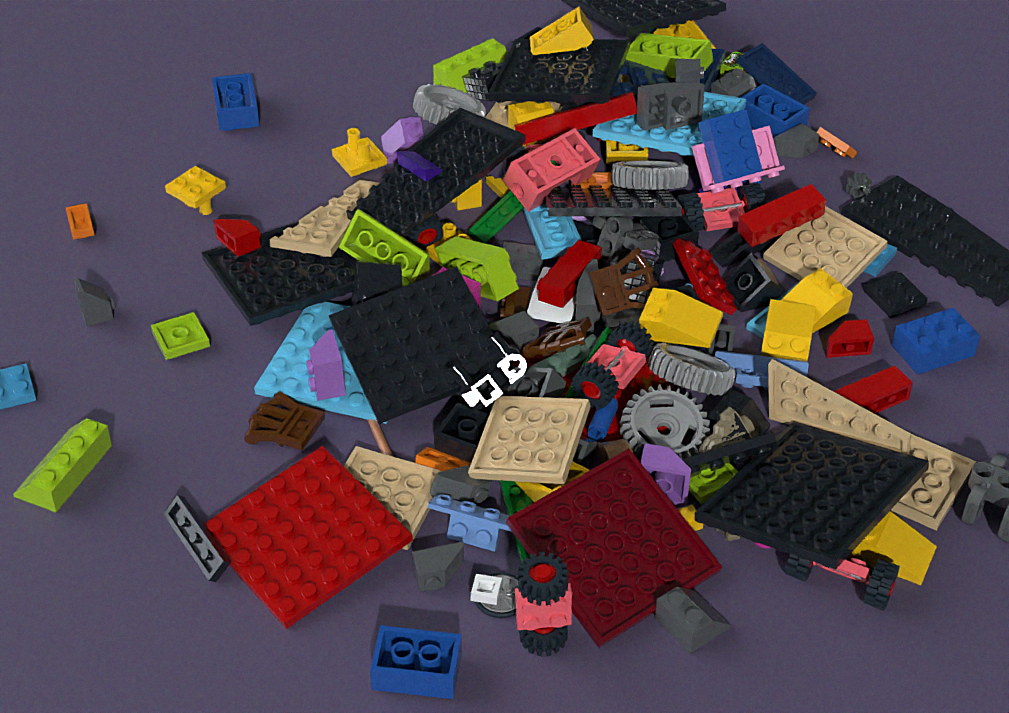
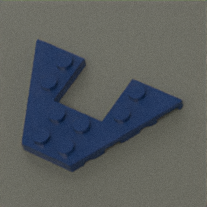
[611,59,670,102]

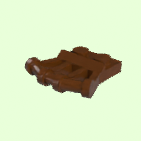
[588,247,658,317]
[523,317,592,358]
[244,391,325,451]

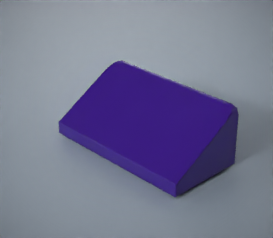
[397,151,442,182]

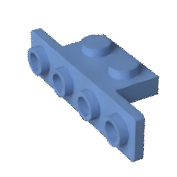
[715,350,809,390]
[428,494,512,552]

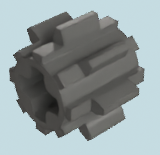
[846,172,872,199]

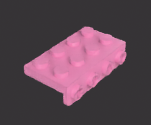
[692,126,785,194]

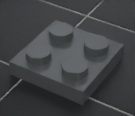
[502,241,545,281]

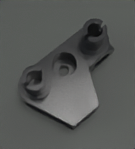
[448,331,531,410]

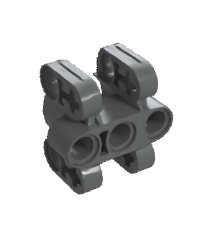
[586,216,659,275]
[961,453,1009,543]

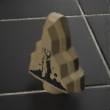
[699,407,755,453]

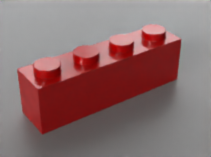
[737,184,826,247]
[537,240,602,308]
[833,365,913,414]

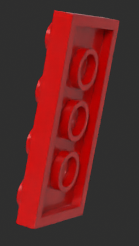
[673,238,737,315]

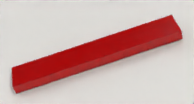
[514,92,637,145]

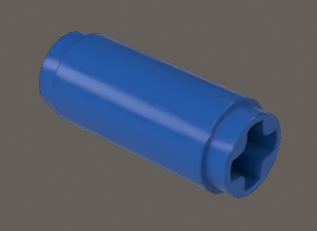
[588,398,618,441]

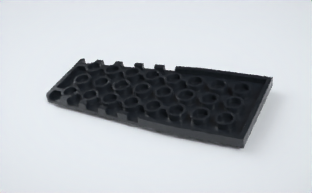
[346,108,526,237]
[841,175,1009,307]

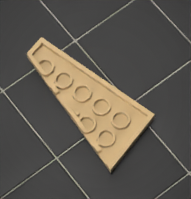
[270,180,379,257]
[768,359,911,454]

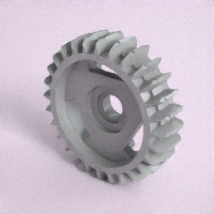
[413,84,486,126]
[611,160,689,190]
[648,342,736,396]
[620,385,710,462]

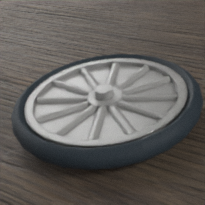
[474,573,518,618]

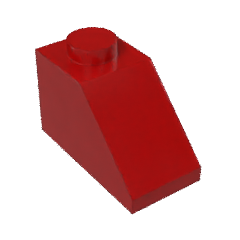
[213,219,261,257]
[825,319,874,358]

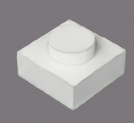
[471,574,502,605]

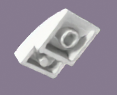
[527,267,577,324]

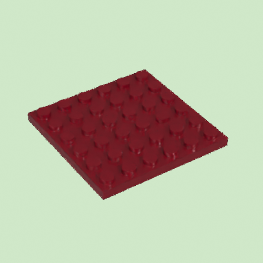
[506,449,723,648]

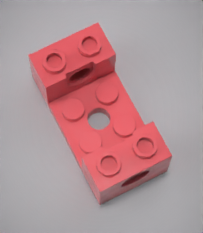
[503,128,601,212]

